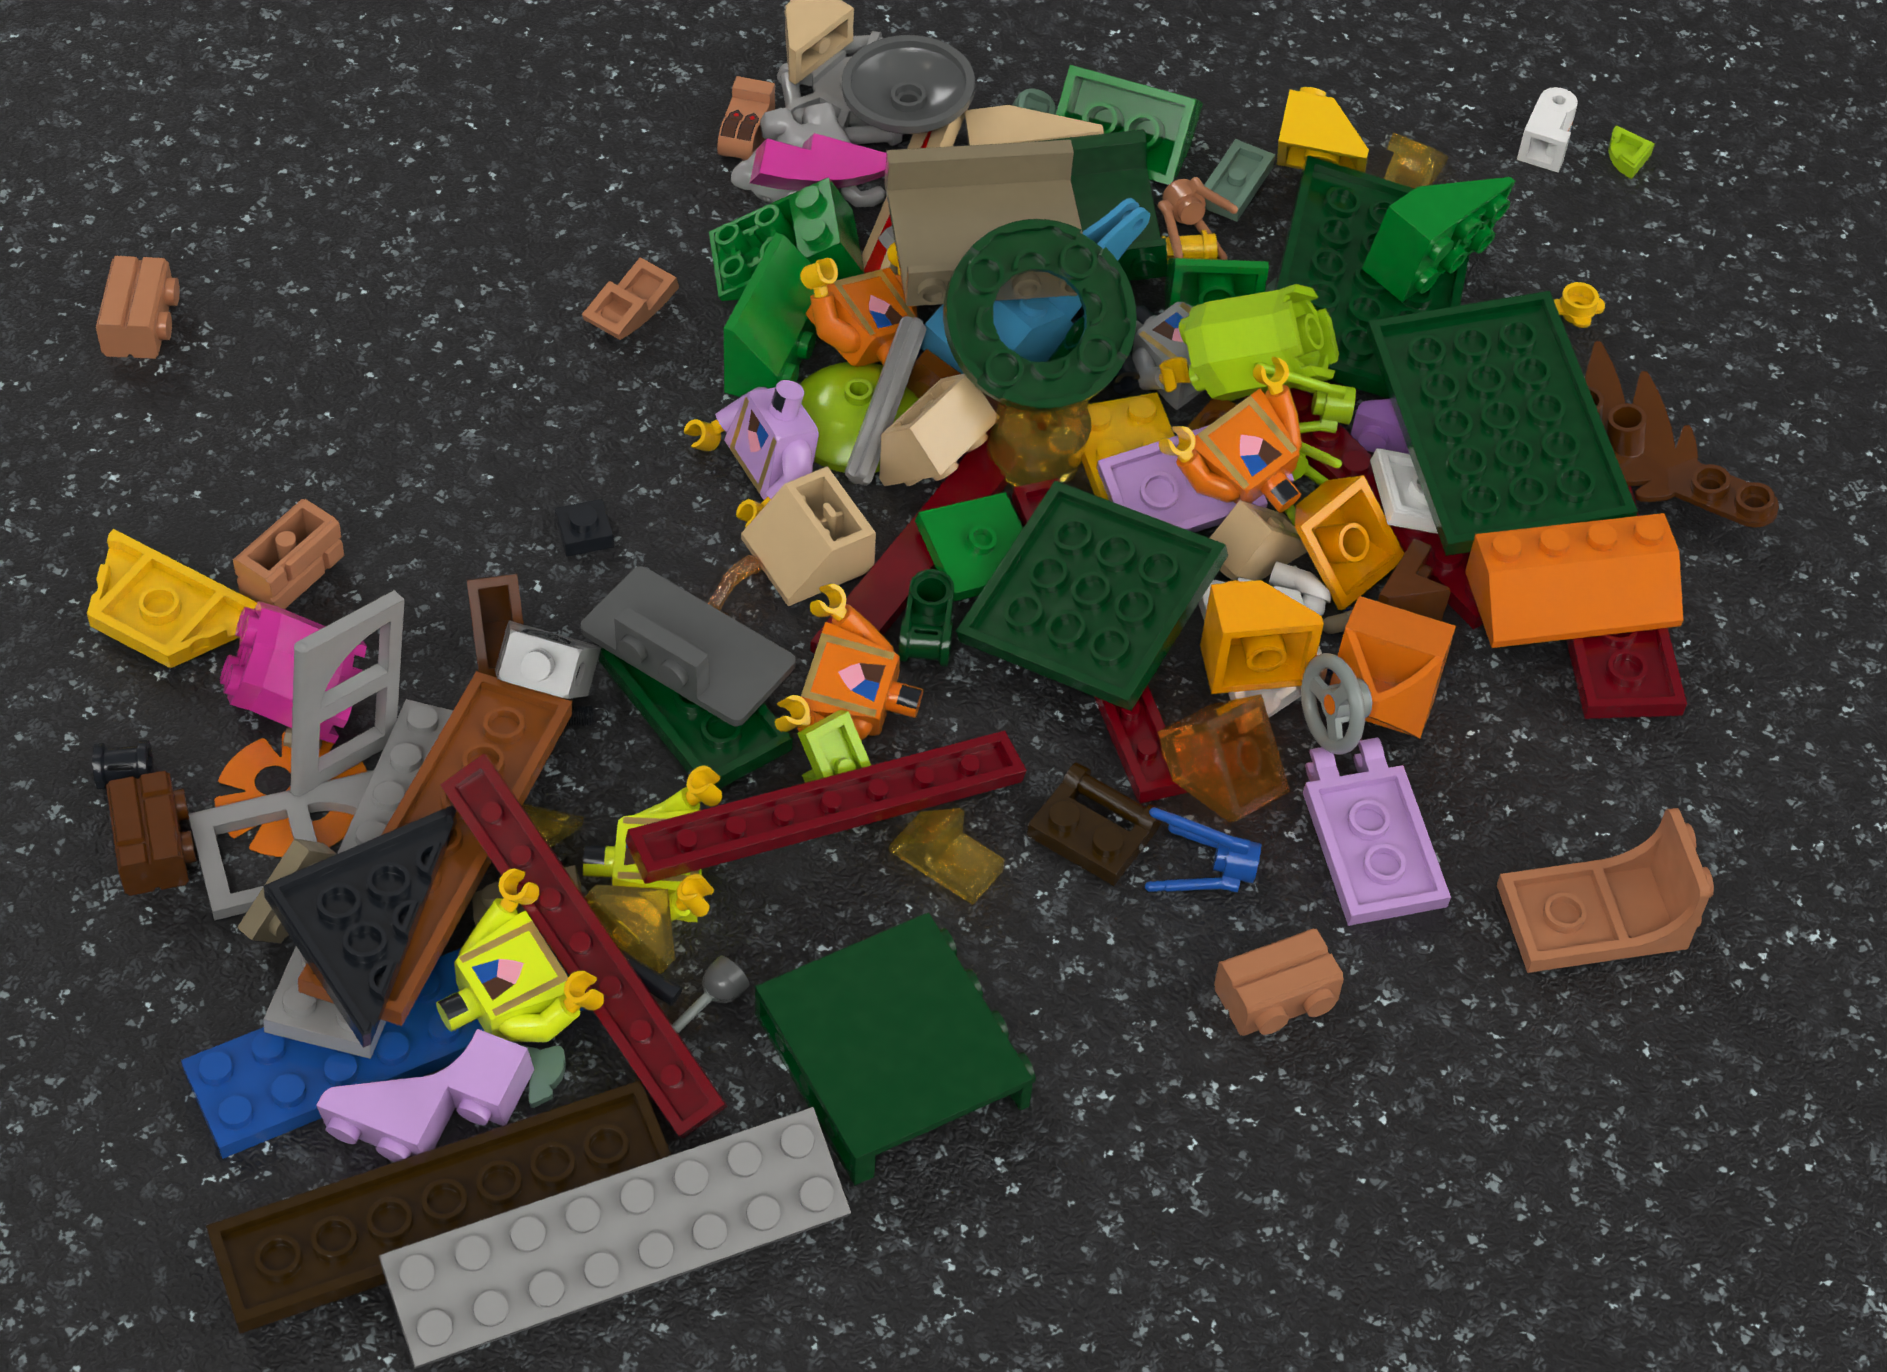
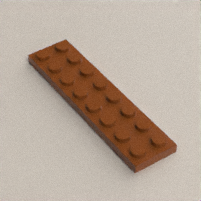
[298,671,572,1026]

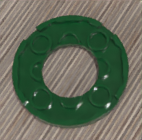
[943,219,1136,412]

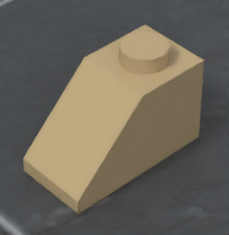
[785,0,854,85]
[1210,500,1307,581]

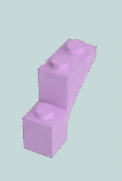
[316,1029,534,1162]

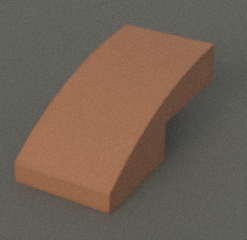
[582,257,679,340]

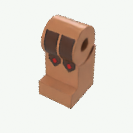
[717,76,775,160]

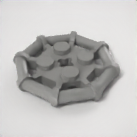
[777,31,904,146]

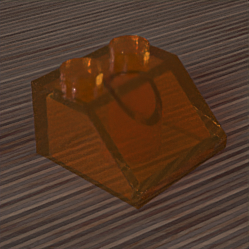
[1158,694,1290,822]

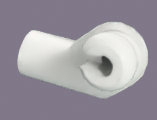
[1269,561,1331,616]

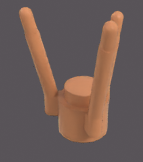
[1157,177,1238,260]

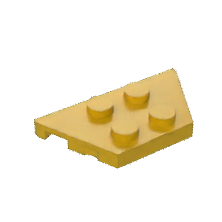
[87,529,257,669]

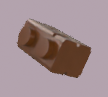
[106,771,196,896]

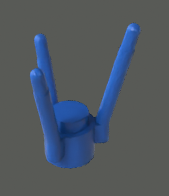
[1145,807,1262,893]

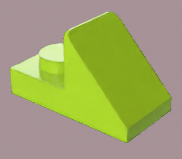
[797,710,871,783]

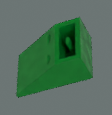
[709,177,864,301]
[1362,177,1515,302]

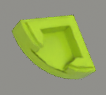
[1608,126,1655,179]

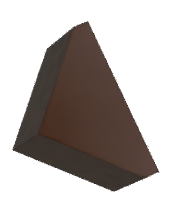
[466,573,524,677]

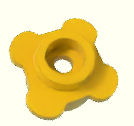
[1554,282,1605,328]

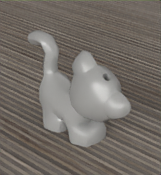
[731,102,886,207]

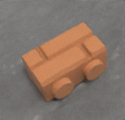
[96,256,180,359]
[233,499,344,609]
[1214,928,1344,1036]

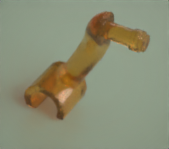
[708,555,761,616]

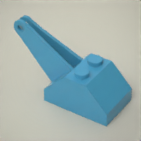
[920,198,1150,374]

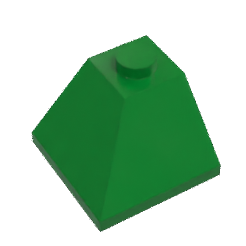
[1164,258,1269,310]

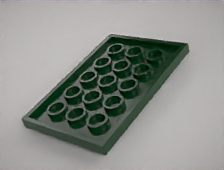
[1274,155,1469,399]
[1367,291,1638,556]

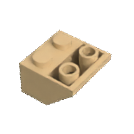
[879,373,1000,486]
[741,466,876,606]

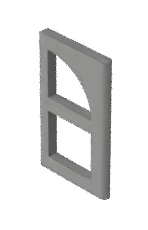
[290,590,404,796]
[187,770,374,921]

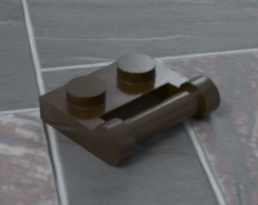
[1027,762,1162,886]

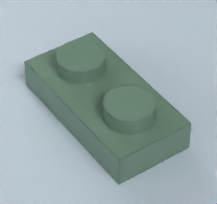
[1203,139,1276,222]

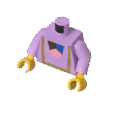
[684,380,819,528]

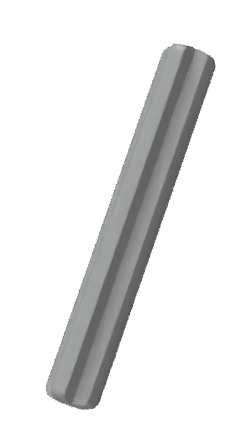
[845,316,927,486]

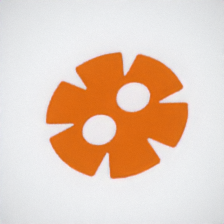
[214,732,367,857]

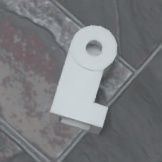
[1517,87,1578,173]

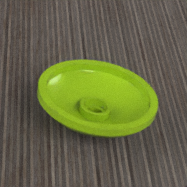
[799,362,918,473]

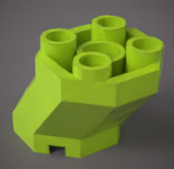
[1179,284,1339,401]

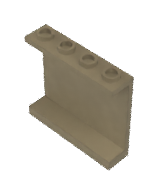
[884,140,1083,306]

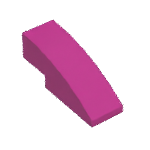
[750,133,886,191]

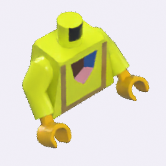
[583,765,722,927]
[436,868,604,1043]

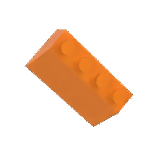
[1465,513,1683,648]

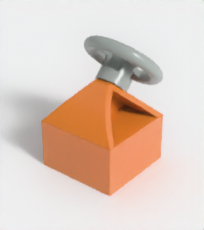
[1301,596,1456,755]

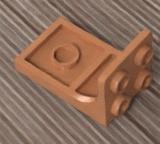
[1497,808,1714,973]

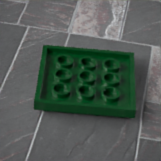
[956,481,1228,711]

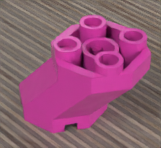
[220,601,367,744]

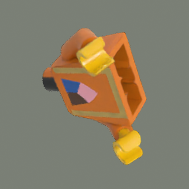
[800,242,918,367]
[1159,357,1302,513]
[775,584,923,740]

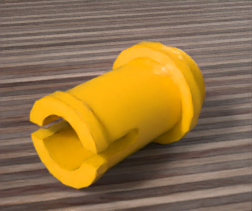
[1161,230,1218,265]

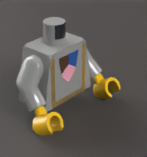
[1132,302,1202,410]

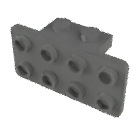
[581,566,796,726]

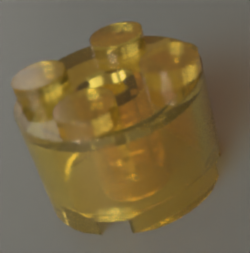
[987,401,1091,487]

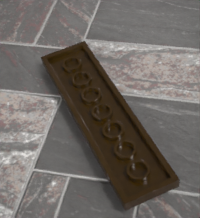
[206,1080,671,1334]

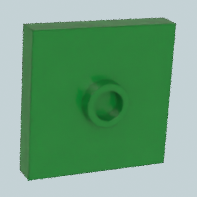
[915,492,1023,602]

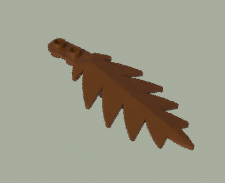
[1585,341,1779,527]

